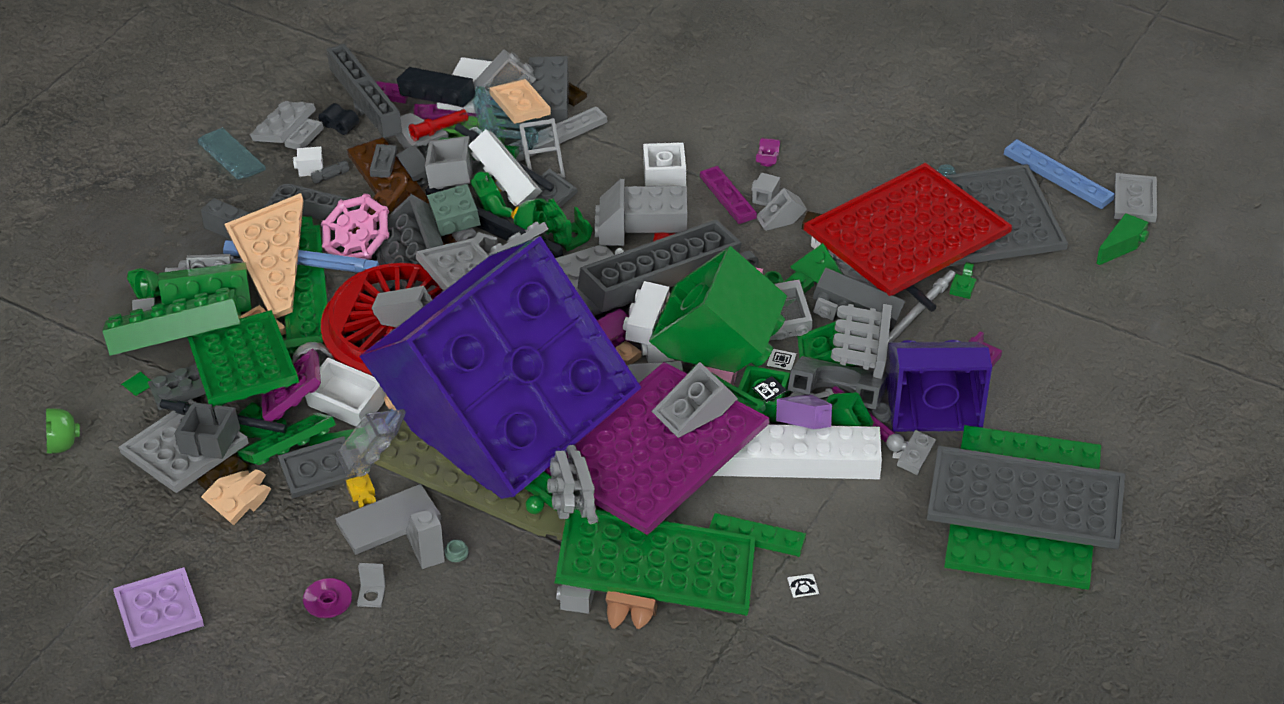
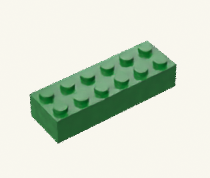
[102,288,241,356]

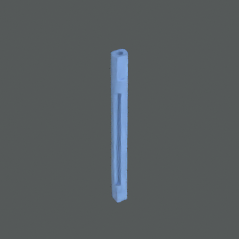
[223,240,379,273]

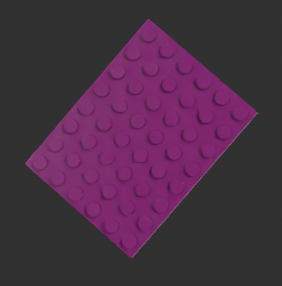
[544,362,769,535]

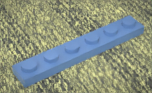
[1004,140,1115,209]

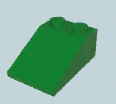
[797,319,866,367]

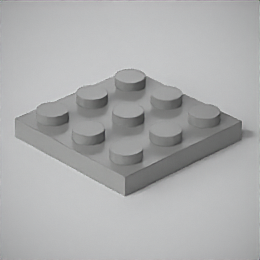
[416,238,488,291]

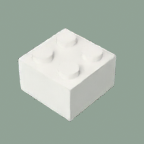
[643,143,686,186]

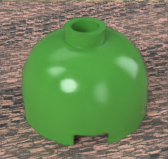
[46,408,80,454]

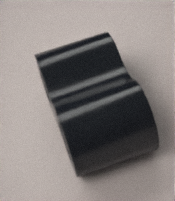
[318,103,360,135]

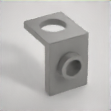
[357,563,386,608]

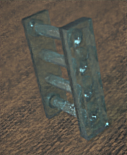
[473,86,538,150]

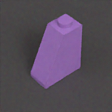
[776,394,832,429]

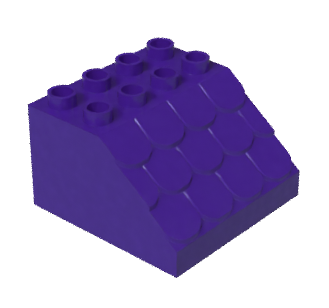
[360,236,642,499]

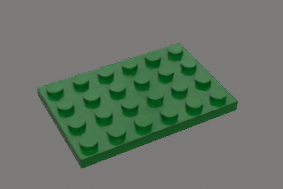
[187,310,299,407]

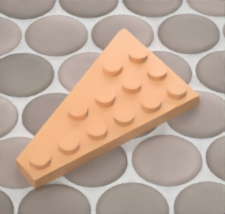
[225,193,304,319]

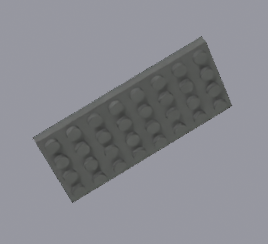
[927,446,1125,549]

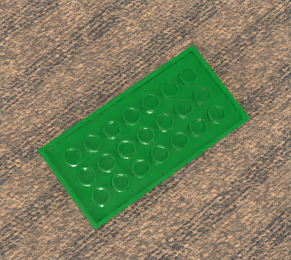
[555,506,756,616]

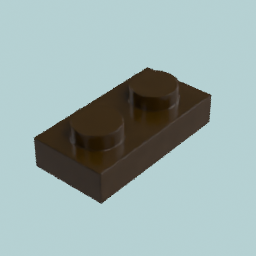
[197,454,249,491]

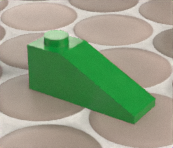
[1096,213,1149,265]

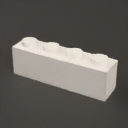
[468,129,542,206]

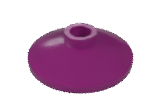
[303,578,352,618]

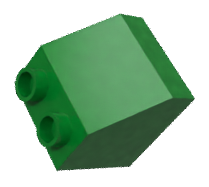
[649,246,787,373]

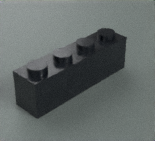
[396,67,476,108]

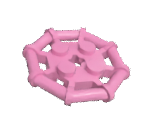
[321,194,390,260]

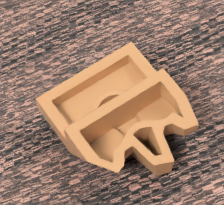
[201,469,271,525]

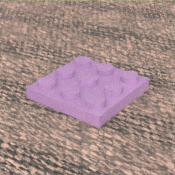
[113,567,204,648]

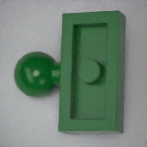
[525,471,574,514]

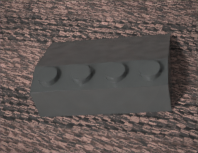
[371,194,444,291]

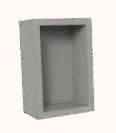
[425,136,473,189]
[624,186,687,233]

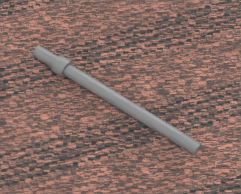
[888,270,955,343]

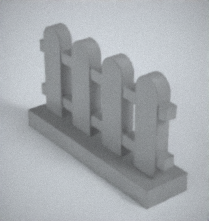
[831,304,892,379]

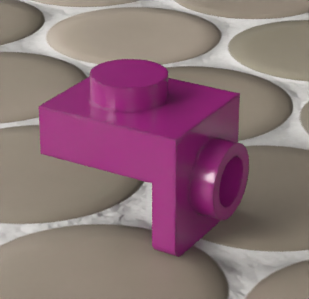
[756,138,780,166]

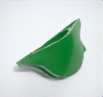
[127,268,161,299]

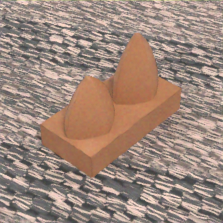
[606,591,658,629]

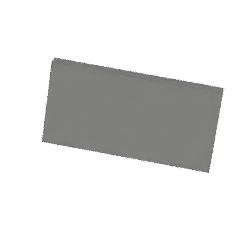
[335,484,441,555]

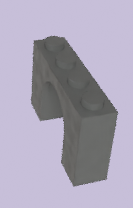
[788,356,888,410]

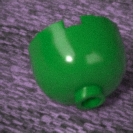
[514,198,549,239]

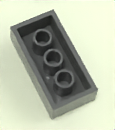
[528,56,569,128]

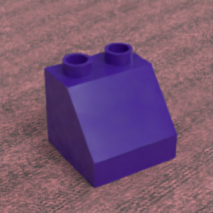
[885,340,992,432]

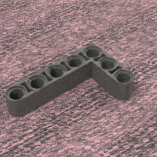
[264,184,361,224]

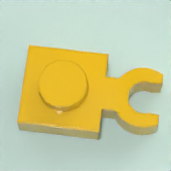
[346,474,376,508]

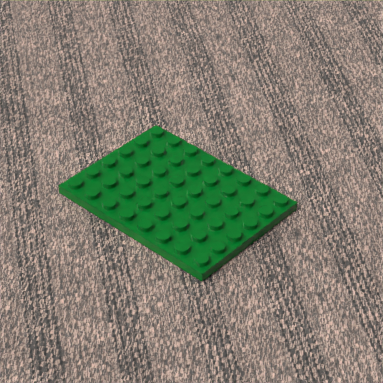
[944,425,1101,590]

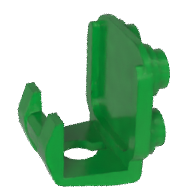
[543,199,592,251]

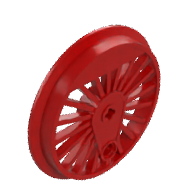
[321,263,443,377]

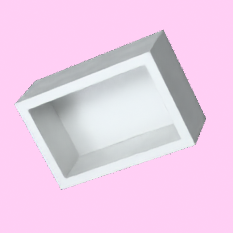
[305,358,386,428]

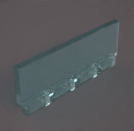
[197,128,266,180]

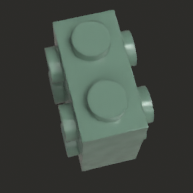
[427,184,480,236]

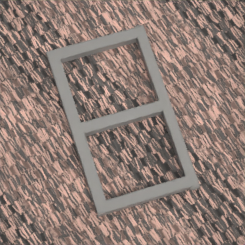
[519,118,565,178]

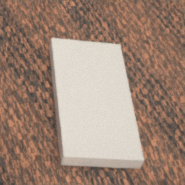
[437,57,492,113]

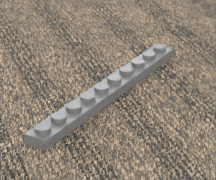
[443,107,607,190]

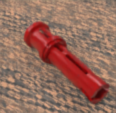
[408,109,469,142]

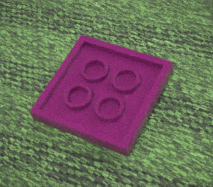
[262,348,321,422]

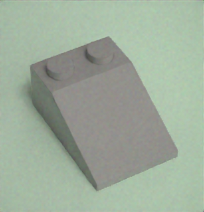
[652,362,738,438]

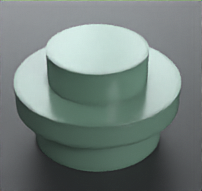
[444,540,469,562]

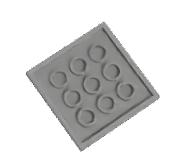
[119,399,249,493]

